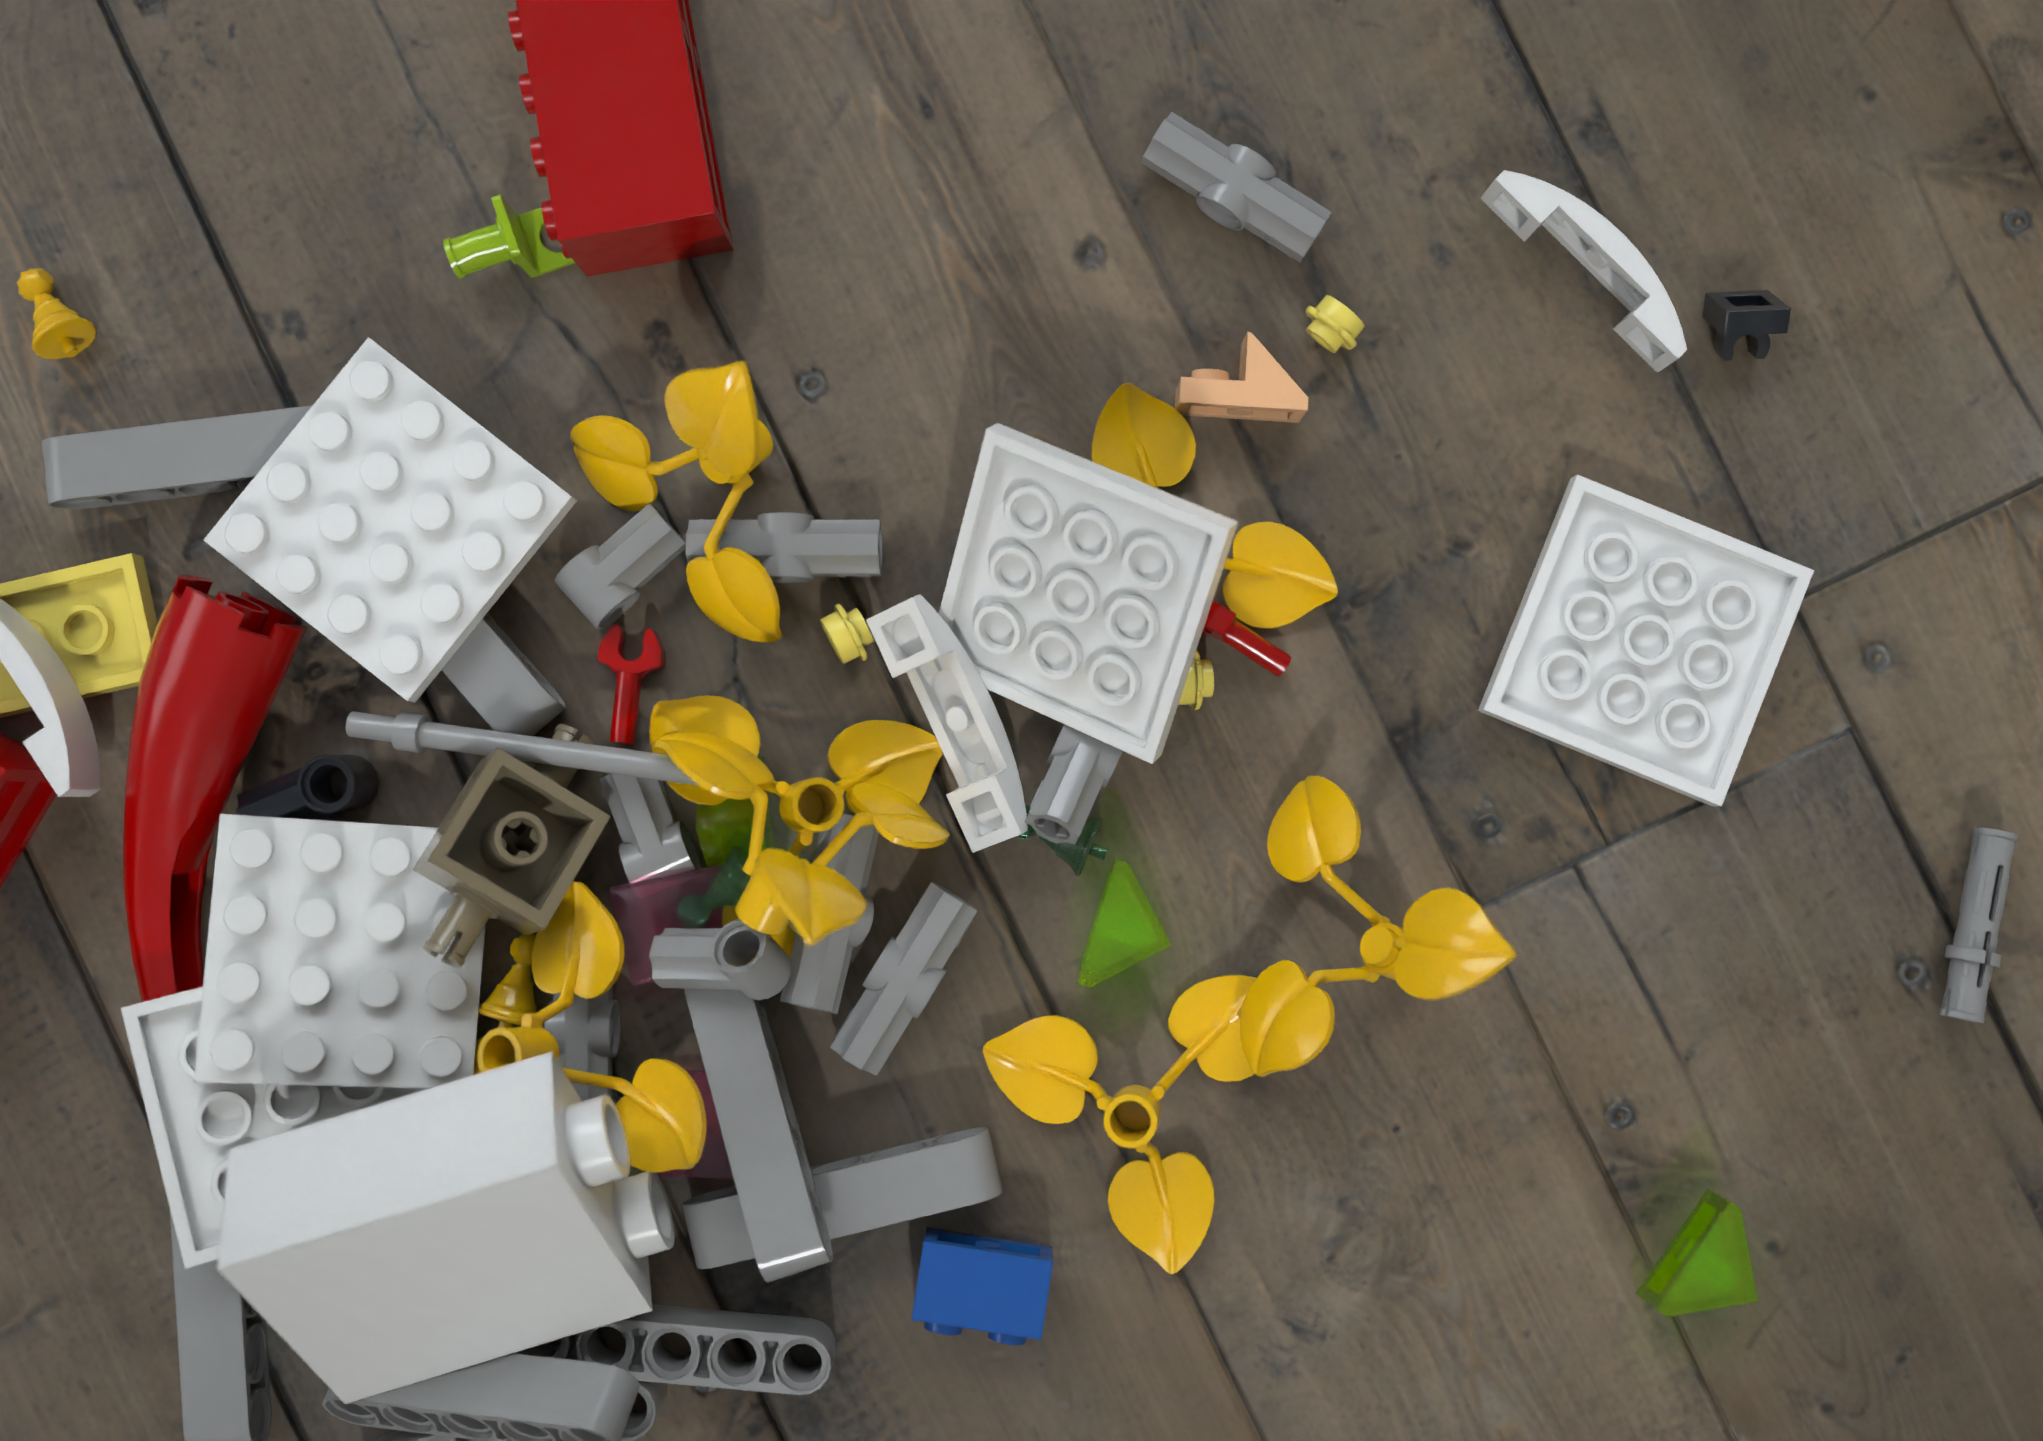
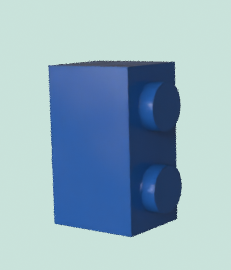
[911,1227,1053,1345]

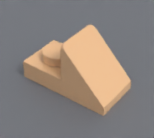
[1175,331,1308,423]

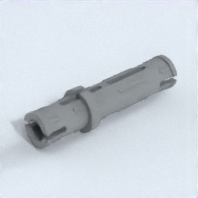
[1939,827,2018,1024]

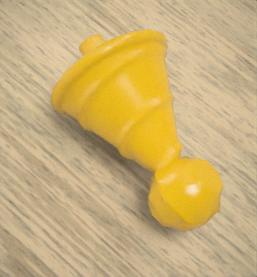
[16,268,97,359]
[478,934,537,1028]

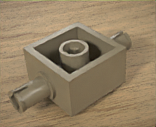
[413,724,611,968]

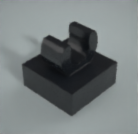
[1702,290,1791,361]

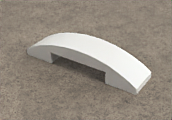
[1480,170,1687,373]
[866,594,1028,853]
[0,598,101,797]

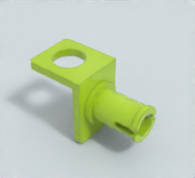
[443,194,575,279]

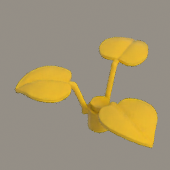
[570,361,783,642]
[1092,383,1338,628]
[649,695,943,963]
[653,732,950,946]
[1240,776,1517,1077]
[473,881,707,1173]
[983,975,1256,1274]

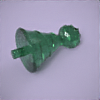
[1017,805,1108,877]
[677,846,751,928]

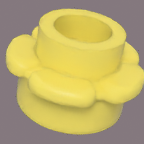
[1306,295,1365,353]
[820,604,874,664]
[1178,649,1214,710]

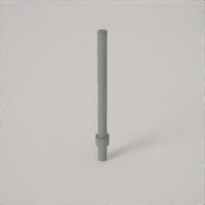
[346,711,699,786]

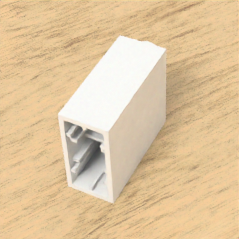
[217,1052,674,1404]

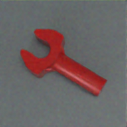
[1202,600,1291,677]
[597,625,666,745]

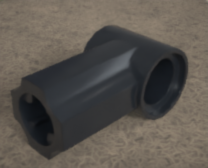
[235,755,379,820]

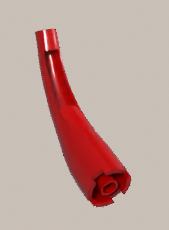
[123,575,307,1002]

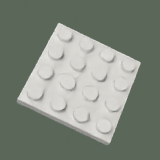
[204,337,577,703]
[939,423,1238,764]
[1478,474,1814,806]
[193,814,485,1088]
[121,986,430,1269]

